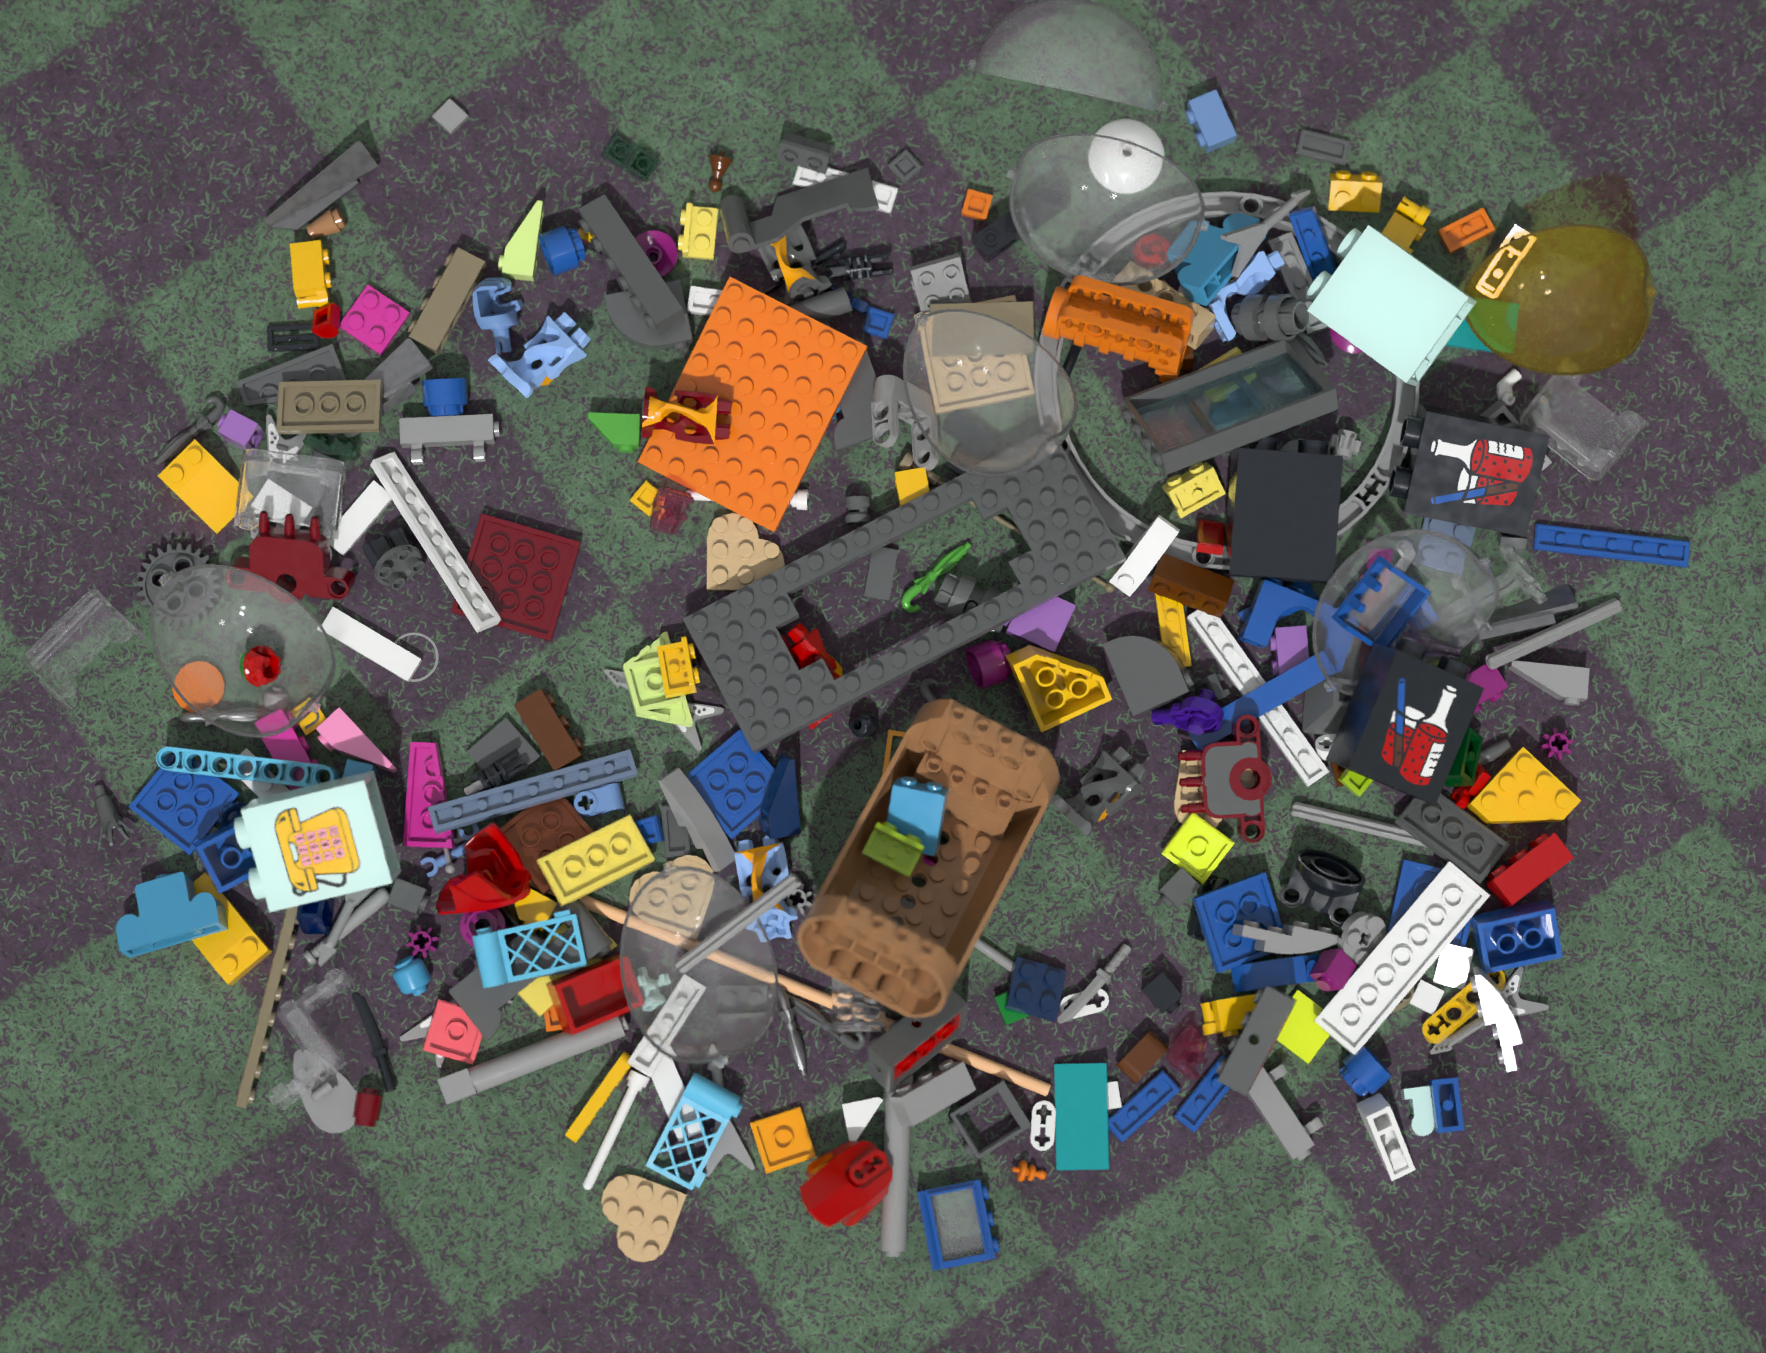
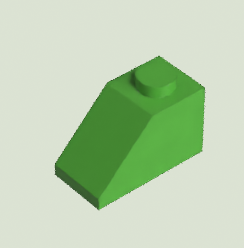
[588,412,641,453]

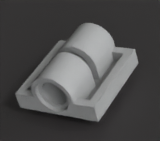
[909,253,971,314]

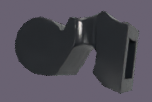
[362,527,415,569]

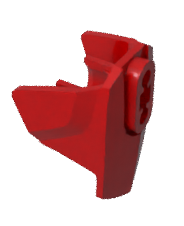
[436,823,532,915]
[799,1140,893,1228]

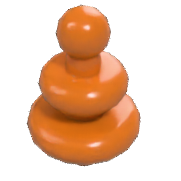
[1012,1160,1047,1182]

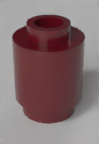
[353,1088,383,1127]

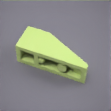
[498,201,544,281]

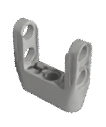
[871,375,939,471]

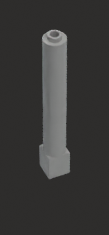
[438,1014,629,1105]
[880,1074,913,1257]

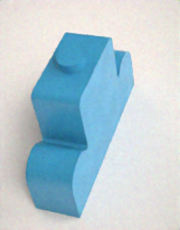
[1168,213,1266,306]
[116,872,228,958]

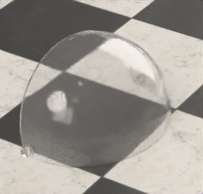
[968,0,1167,113]
[1006,133,1209,286]
[903,309,1078,478]
[1312,529,1500,696]
[151,565,336,738]
[620,862,779,1066]

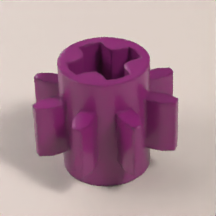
[1540,728,1574,761]
[406,926,439,959]

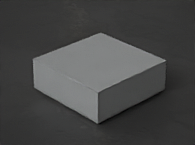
[432,98,469,135]

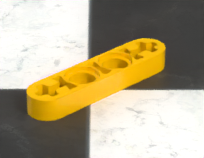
[1422,971,1506,1044]
[565,1051,631,1143]

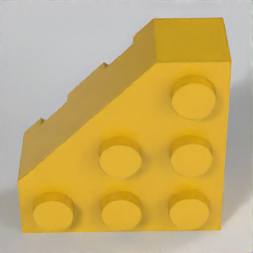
[1006,645,1112,733]
[1466,747,1581,824]

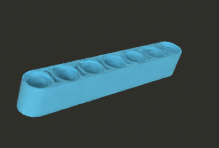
[156,747,340,787]

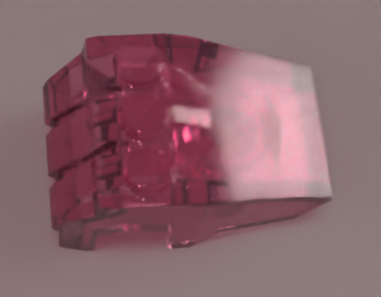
[649,487,694,535]
[1165,1024,1208,1080]

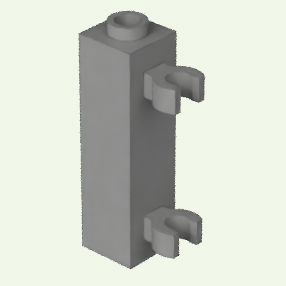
[399,414,500,465]
[1247,1064,1324,1161]

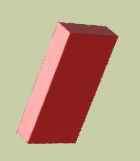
[1196,519,1224,555]

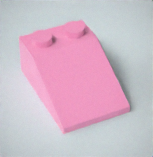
[316,707,398,773]

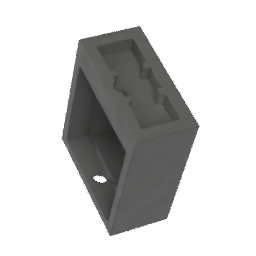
[948,1081,1032,1160]

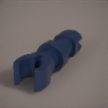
[825,285,871,315]

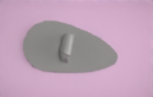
[293,1049,357,1133]

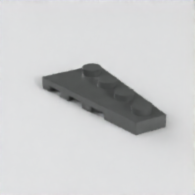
[236,344,347,406]

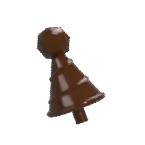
[708,151,733,192]

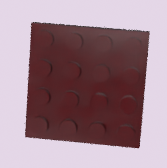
[451,513,581,642]

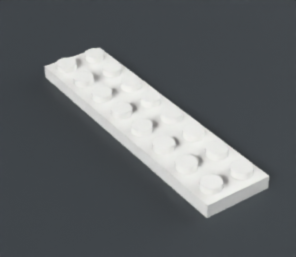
[1314,861,1490,1055]

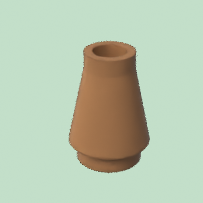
[306,208,347,240]

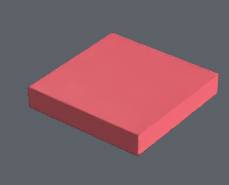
[422,999,482,1065]

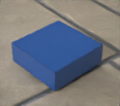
[862,307,895,340]
[634,815,665,845]

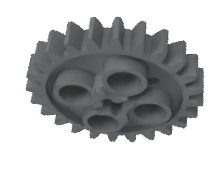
[135,543,222,628]

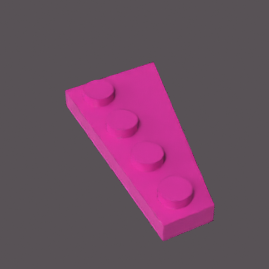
[403,742,456,849]

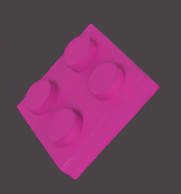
[339,284,411,356]

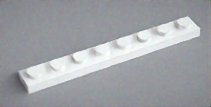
[370,452,501,633]
[1187,610,1329,787]

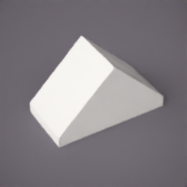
[842,1097,883,1142]

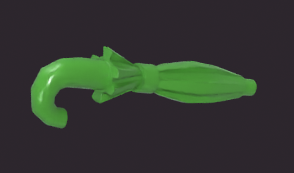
[901,542,971,613]

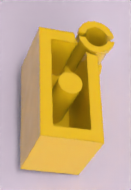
[1382,196,1432,254]
[290,240,332,309]
[1200,994,1257,1037]

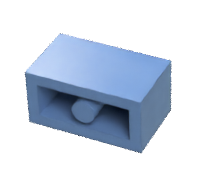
[1184,90,1237,153]

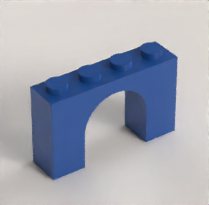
[1238,577,1360,677]

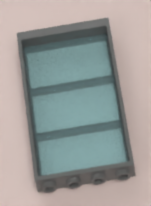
[1121,338,1339,475]

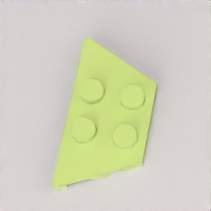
[623,632,693,727]

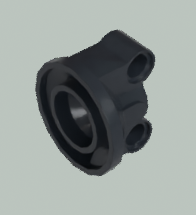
[1280,849,1366,927]

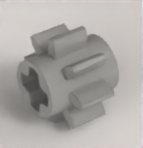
[1329,429,1362,460]
[785,884,812,915]

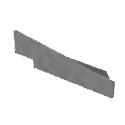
[264,140,379,231]
[324,338,433,440]
[1451,584,1578,648]

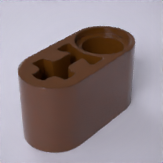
[1116,1030,1169,1084]

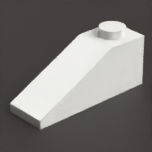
[1109,515,1180,597]
[1356,1093,1415,1181]

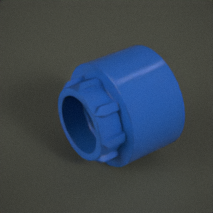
[539,226,586,276]
[422,378,468,417]
[1339,1045,1393,1096]

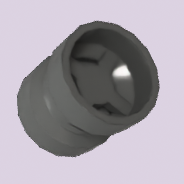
[845,496,871,526]

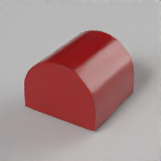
[312,303,341,338]

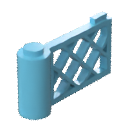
[472,910,587,988]
[645,1073,744,1190]

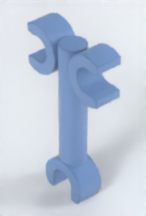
[420,823,479,877]

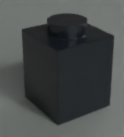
[1141,972,1183,1015]

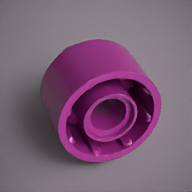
[965,639,1012,690]
[460,908,507,947]

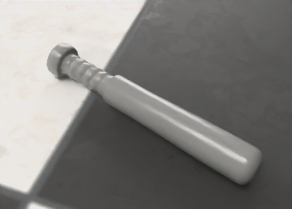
[303,887,390,965]

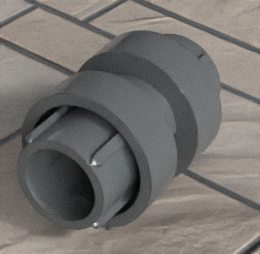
[1231,294,1309,341]
[934,573,1004,633]

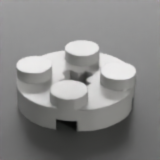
[1337,911,1386,965]

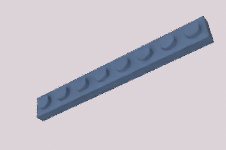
[428,749,638,834]

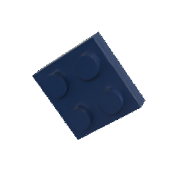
[1004,957,1066,1022]

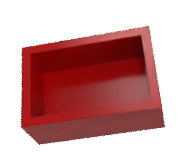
[1485,833,1574,908]
[546,954,644,1035]

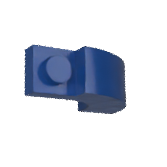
[1231,954,1319,993]

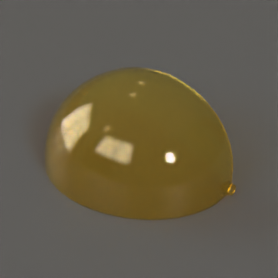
[1463,224,1656,375]

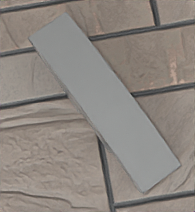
[658,768,735,872]

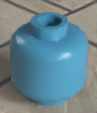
[392,955,432,996]

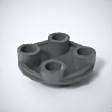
[374,545,425,590]

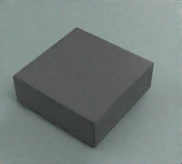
[887,149,923,185]

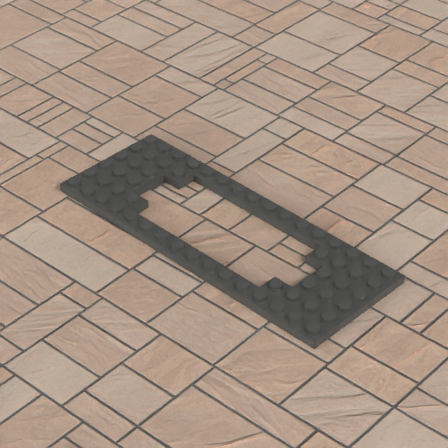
[683,428,1126,754]

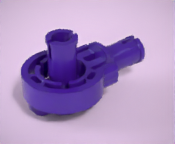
[1151,689,1224,735]

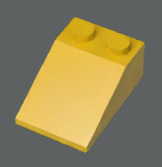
[158,439,254,534]

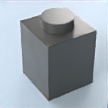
[1158,868,1201,909]
[387,878,430,915]

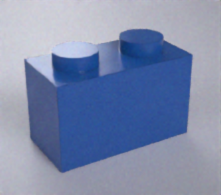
[1427,1077,1464,1134]

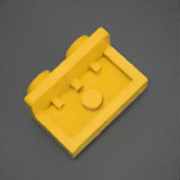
[1328,170,1382,213]
[657,636,700,698]

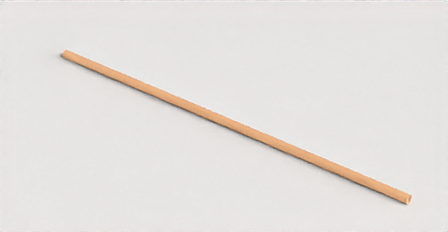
[528,880,1051,1096]

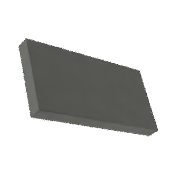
[1394,793,1510,885]

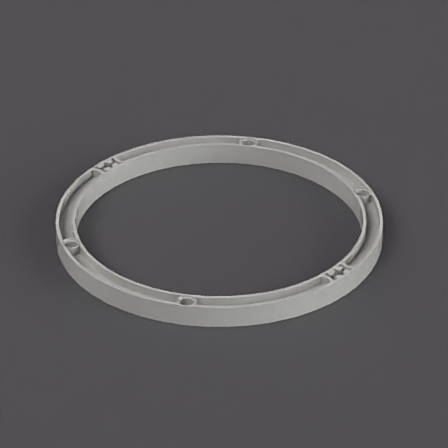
[1034,192,1420,573]

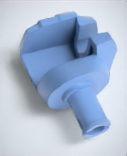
[473,277,524,353]

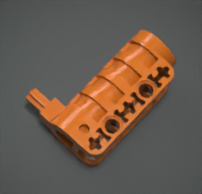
[1042,275,1195,383]

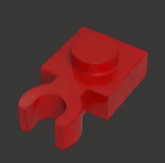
[1450,763,1491,809]

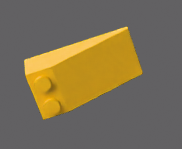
[192,872,273,986]

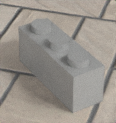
[888,1059,976,1126]

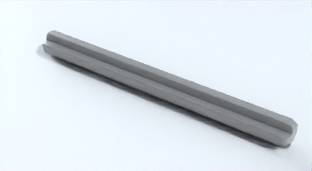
[1485,598,1622,670]
[1291,802,1428,848]
[675,873,801,973]

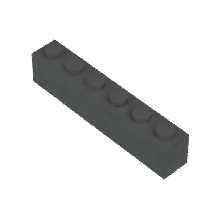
[578,194,685,336]

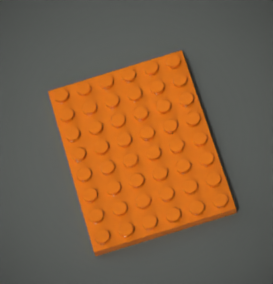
[638,277,868,532]

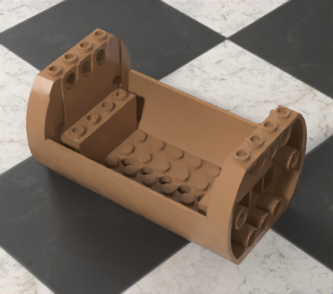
[797,699,1060,1018]

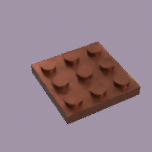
[500,797,594,895]

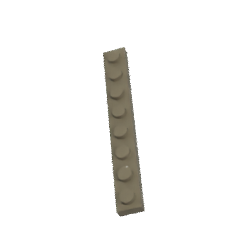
[235,905,303,1108]

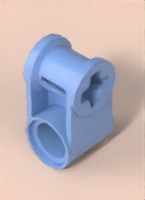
[573,783,625,817]

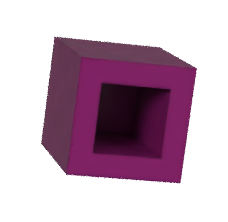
[1309,948,1357,992]

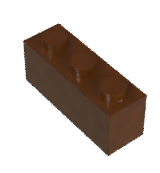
[1148,553,1235,618]
[514,688,583,771]

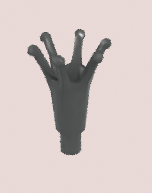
[94,785,134,847]

